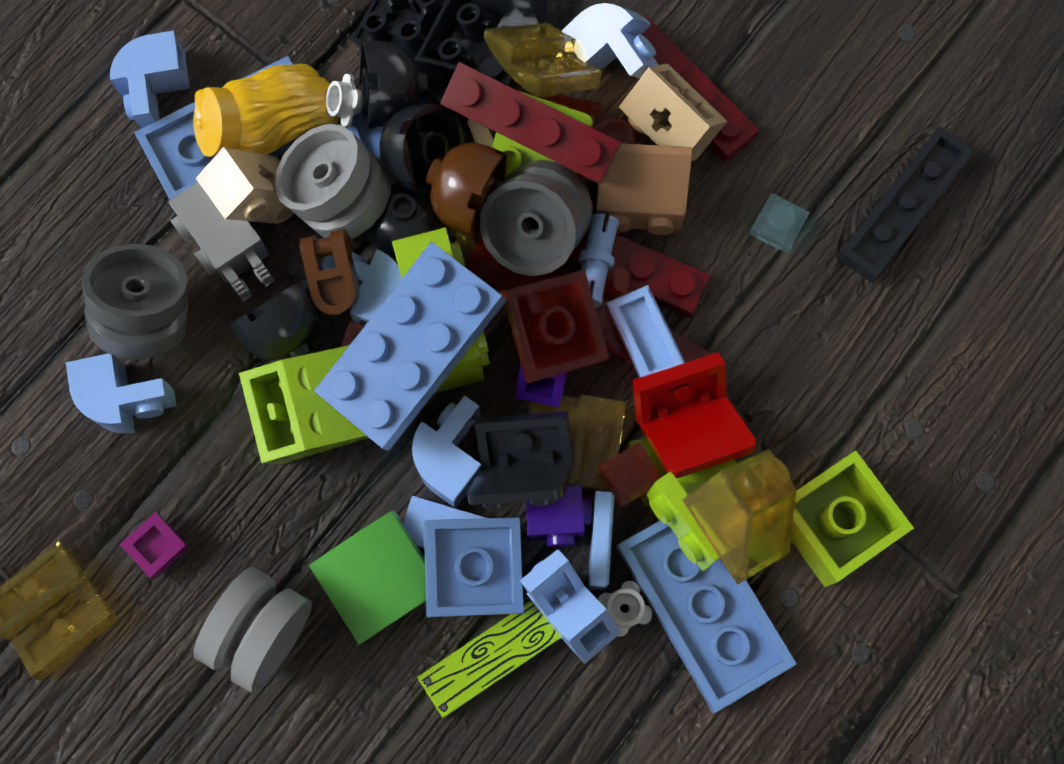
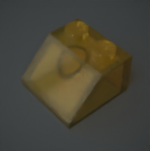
[682,449,797,585]

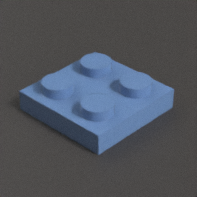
[424,518,524,617]

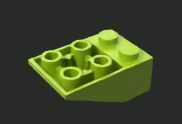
[239,345,369,464]

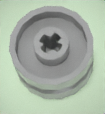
[274,124,392,239]
[193,566,312,694]

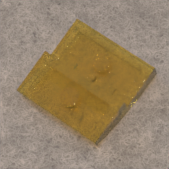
[484,23,602,98]
[529,394,626,492]
[0,542,118,681]

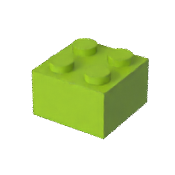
[772,450,914,587]

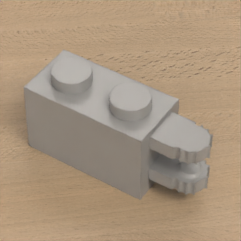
[168,182,275,302]

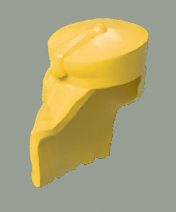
[193,64,339,157]

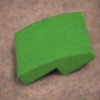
[309,510,426,645]

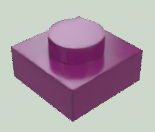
[120,512,190,580]

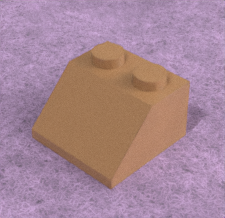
[595,144,692,235]

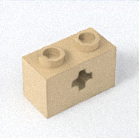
[619,64,727,161]
[196,147,294,224]

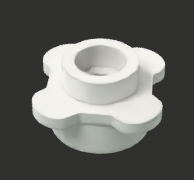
[326,74,363,127]
[598,581,652,636]

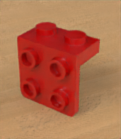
[632,352,756,478]

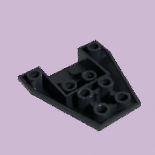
[351,0,547,104]

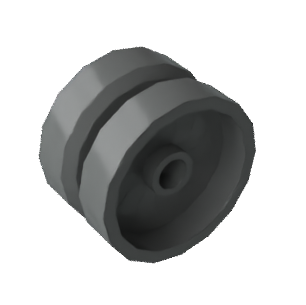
[480,159,593,276]
[81,243,189,360]

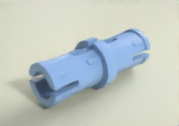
[573,214,619,307]

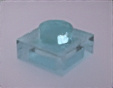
[749,193,810,254]

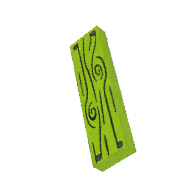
[417,600,561,718]

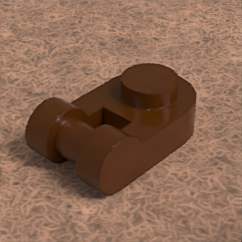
[300,229,359,314]

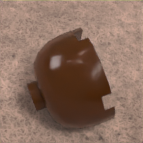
[426,143,509,237]

